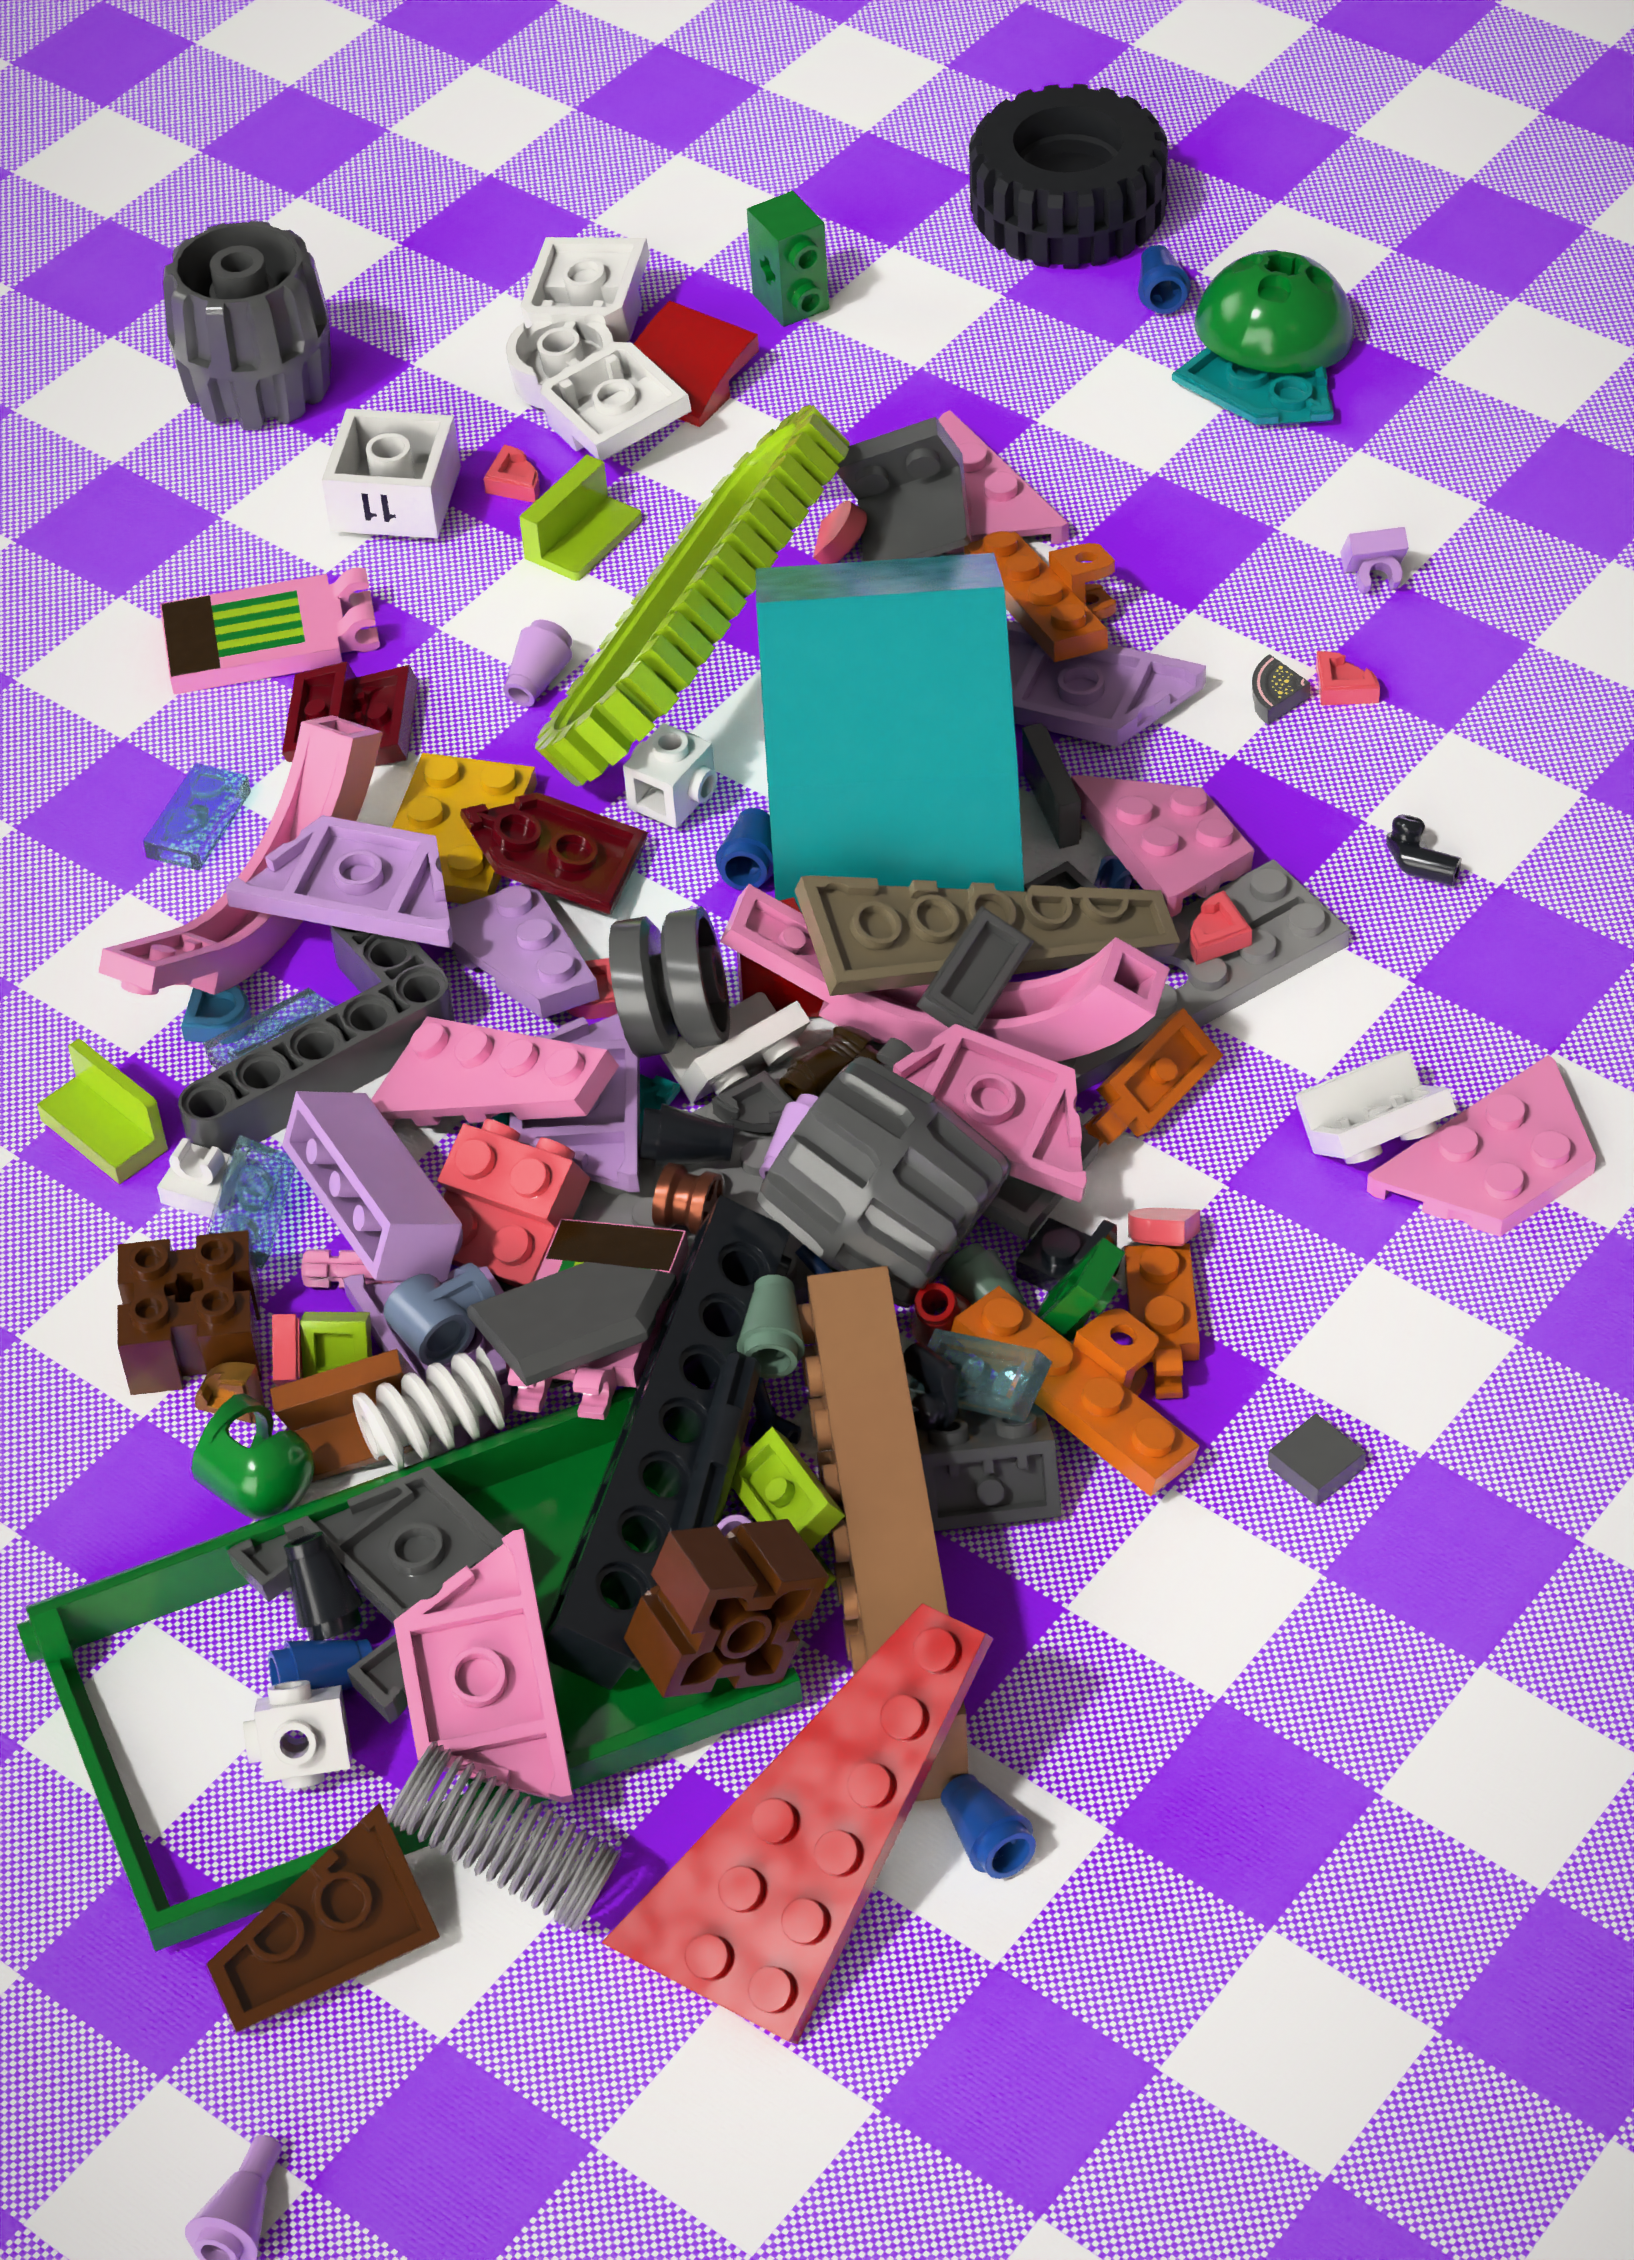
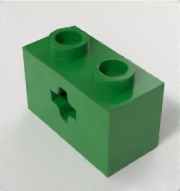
[746,190,829,327]

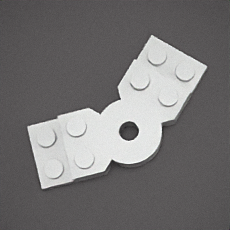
[505,237,692,461]

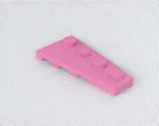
[371,1016,619,1128]

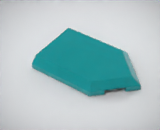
[1171,347,1334,426]

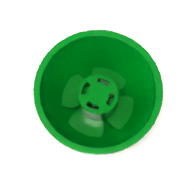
[1194,250,1354,373]

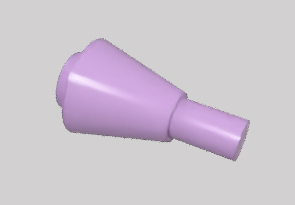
[185,2134,282,2260]

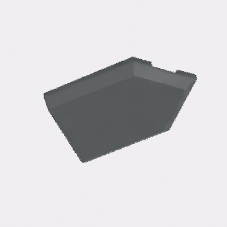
[467,1262,677,1386]

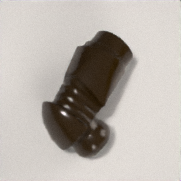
[779,1025,883,1102]

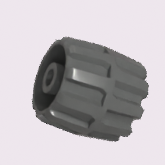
[163,220,332,430]
[757,1056,1011,1308]

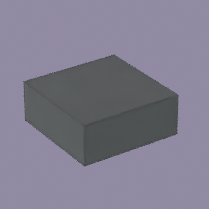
[1268,1413,1366,1506]

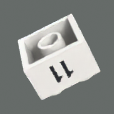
[321,408,461,538]

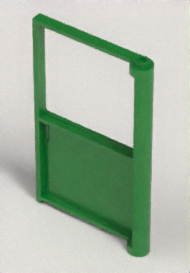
[16,1382,803,1952]

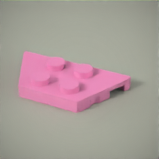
[938,410,1069,555]
[1071,775,1254,917]
[893,1024,1087,1203]
[1367,1055,1596,1237]
[394,1529,575,1803]

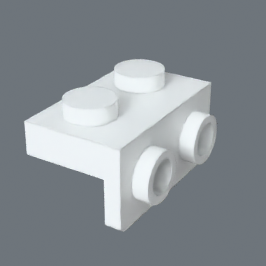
[660,992,811,1104]
[1295,1050,1457,1164]

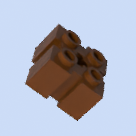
[117,1230,262,1395]
[624,1519,830,1698]

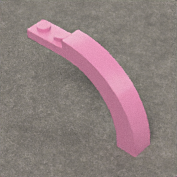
[98,715,383,995]
[720,884,1170,1062]

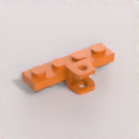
[964,531,1116,662]
[950,1286,1200,1497]

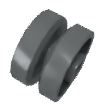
[609,906,730,1058]

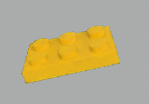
[392,753,537,904]

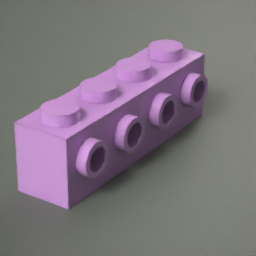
[282,1091,463,1284]

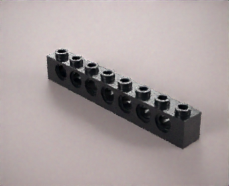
[543,1195,792,1690]

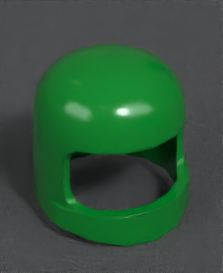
[191,1393,315,1521]

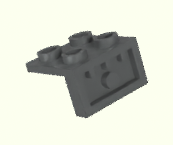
[837,416,971,561]
[913,1389,1062,1531]

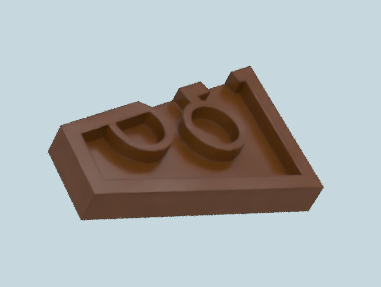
[205,1802,441,2035]

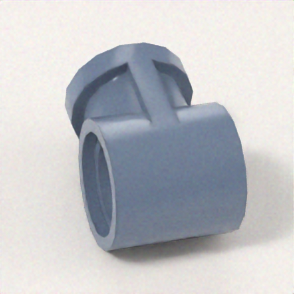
[383,1263,496,1366]

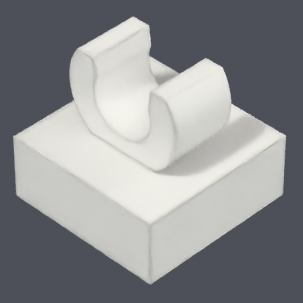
[157,1138,246,1220]

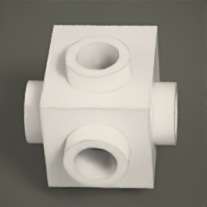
[623,723,718,829]
[243,1680,352,1789]

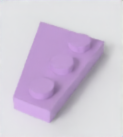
[435,884,600,1019]

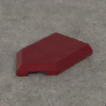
[460,792,648,915]

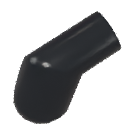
[1386,814,1462,886]
[903,1342,959,1431]

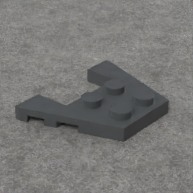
[227,1466,505,1724]

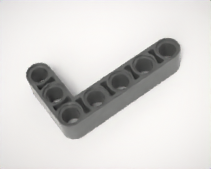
[178,925,455,1156]

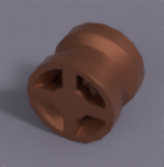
[652,1162,723,1235]

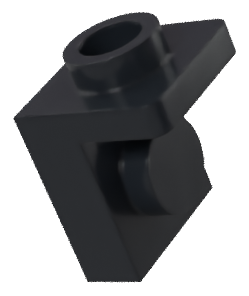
[1016,1217,1122,1292]

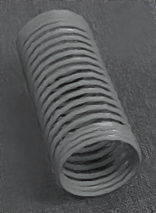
[387,1741,622,1933]

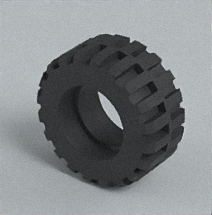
[969,84,1168,269]

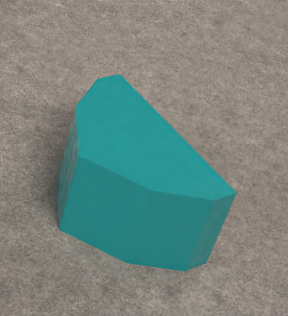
[756,553,1024,912]

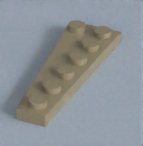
[795,875,1181,996]

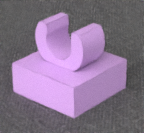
[1340,526,1409,594]

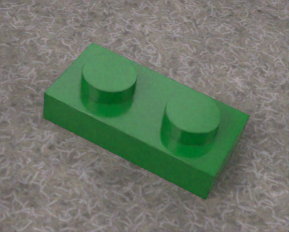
[1035,1237,1125,1342]

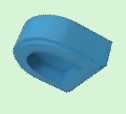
[181,986,252,1043]

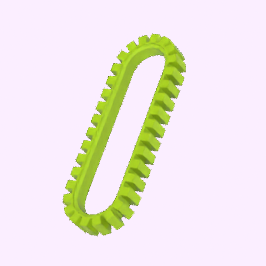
[535,404,850,787]

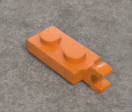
[1083,1008,1224,1149]
[1124,1243,1200,1399]

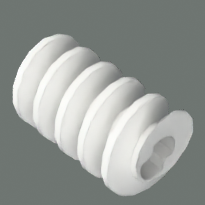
[353,1346,505,1470]

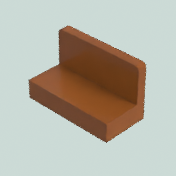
[270,1349,431,1483]

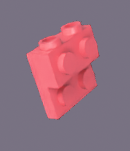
[437,1119,591,1287]

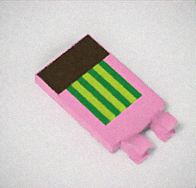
[160,567,380,695]
[505,1218,689,1420]

